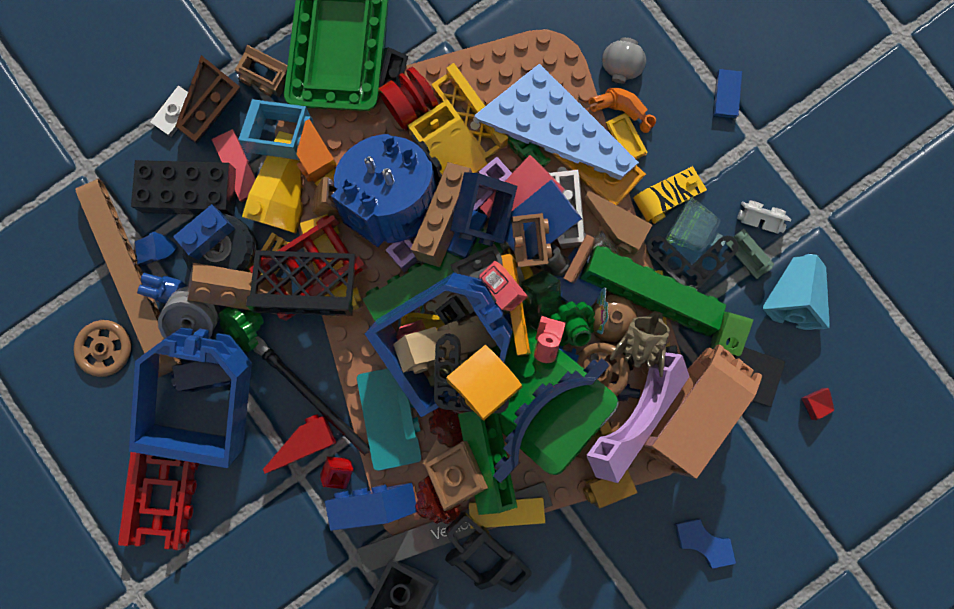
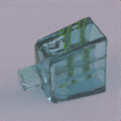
[666,197,725,253]

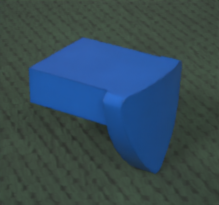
[135,232,177,265]

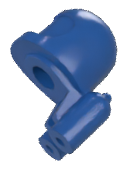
[137,273,187,304]

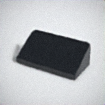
[379,47,408,97]

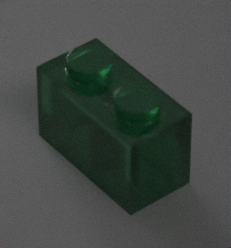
[521,270,562,330]

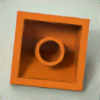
[296,119,337,186]

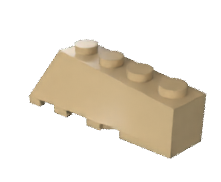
[393,316,496,374]

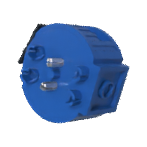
[331,134,442,247]

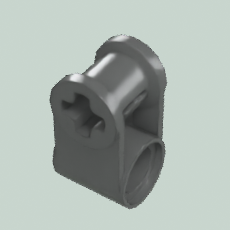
[531,244,571,277]

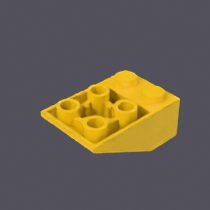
[408,99,488,175]

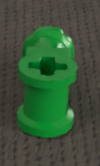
[507,135,551,168]

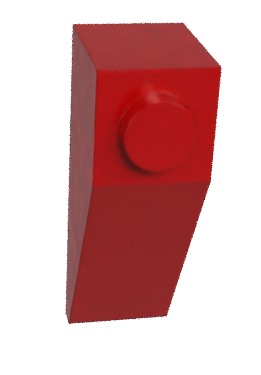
[263,414,337,474]

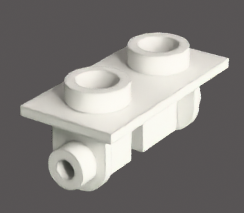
[737,200,791,234]

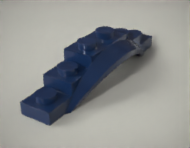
[493,358,610,483]

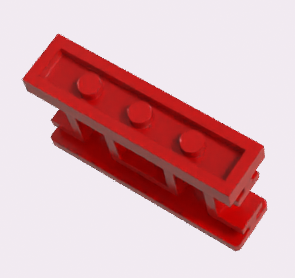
[118,452,199,551]

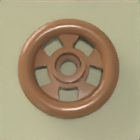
[73,320,131,377]
[577,343,629,396]

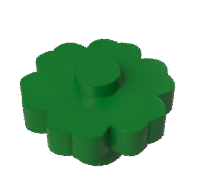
[550,301,595,347]
[218,307,264,353]

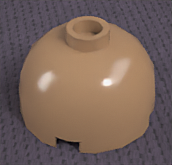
[592,295,638,343]

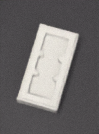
[150,85,188,137]

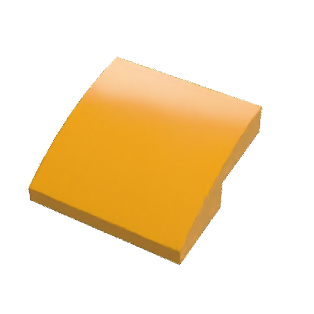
[446,345,522,421]

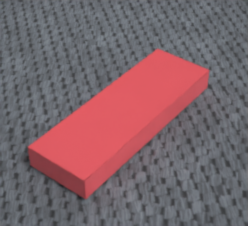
[212,129,256,202]

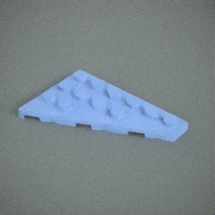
[473,64,639,180]

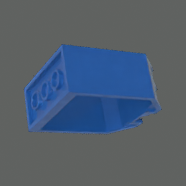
[365,273,513,417]
[129,327,252,468]

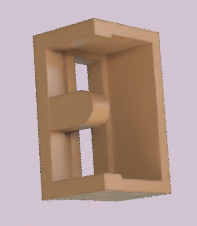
[235,45,288,98]
[511,213,552,267]

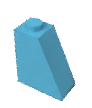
[763,254,829,330]

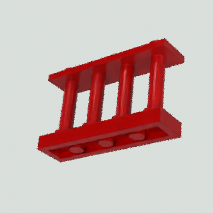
[249,215,368,321]

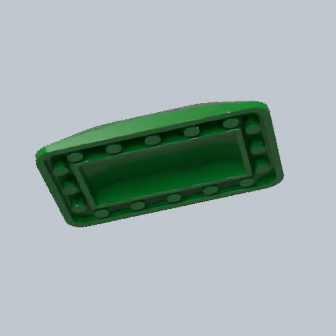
[284,0,389,111]
[490,324,619,475]

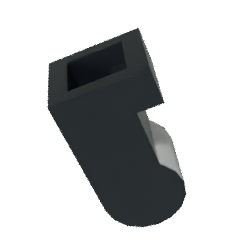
[435,295,475,325]

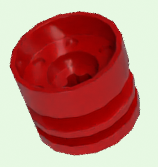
[378,66,438,131]

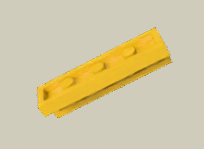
[431,63,508,160]

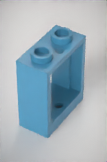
[238,99,313,160]

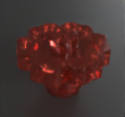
[428,396,470,448]
[415,475,461,524]

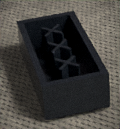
[131,160,236,216]

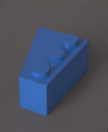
[325,483,418,531]

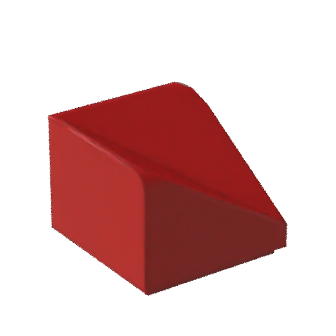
[801,388,834,420]
[320,456,353,489]

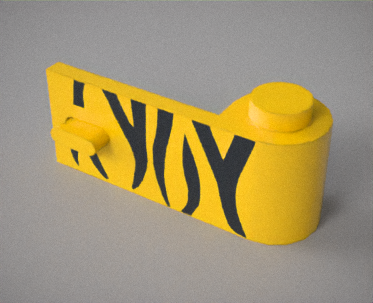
[633,166,707,224]

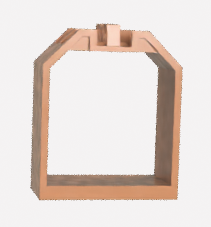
[641,344,762,479]

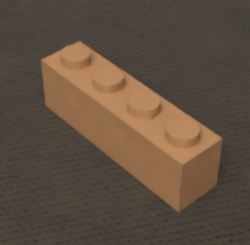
[411,162,472,267]
[187,263,292,314]

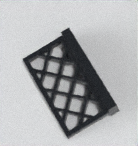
[246,250,356,316]

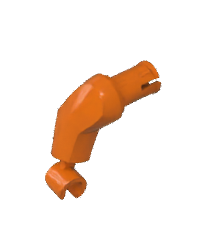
[588,88,656,133]

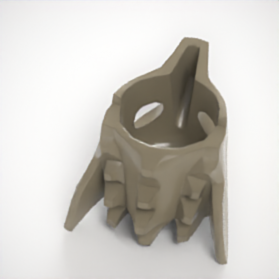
[610,311,670,377]

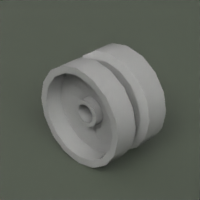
[158,287,220,339]

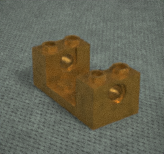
[583,421,637,508]

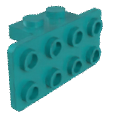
[357,368,422,471]

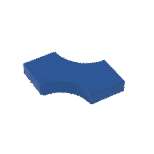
[675,519,736,569]

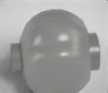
[602,37,646,84]

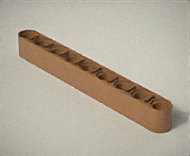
[76,178,182,378]

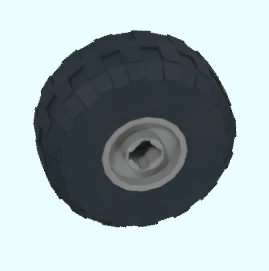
[182,213,258,272]

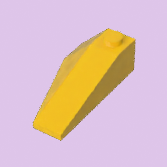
[242,131,303,233]

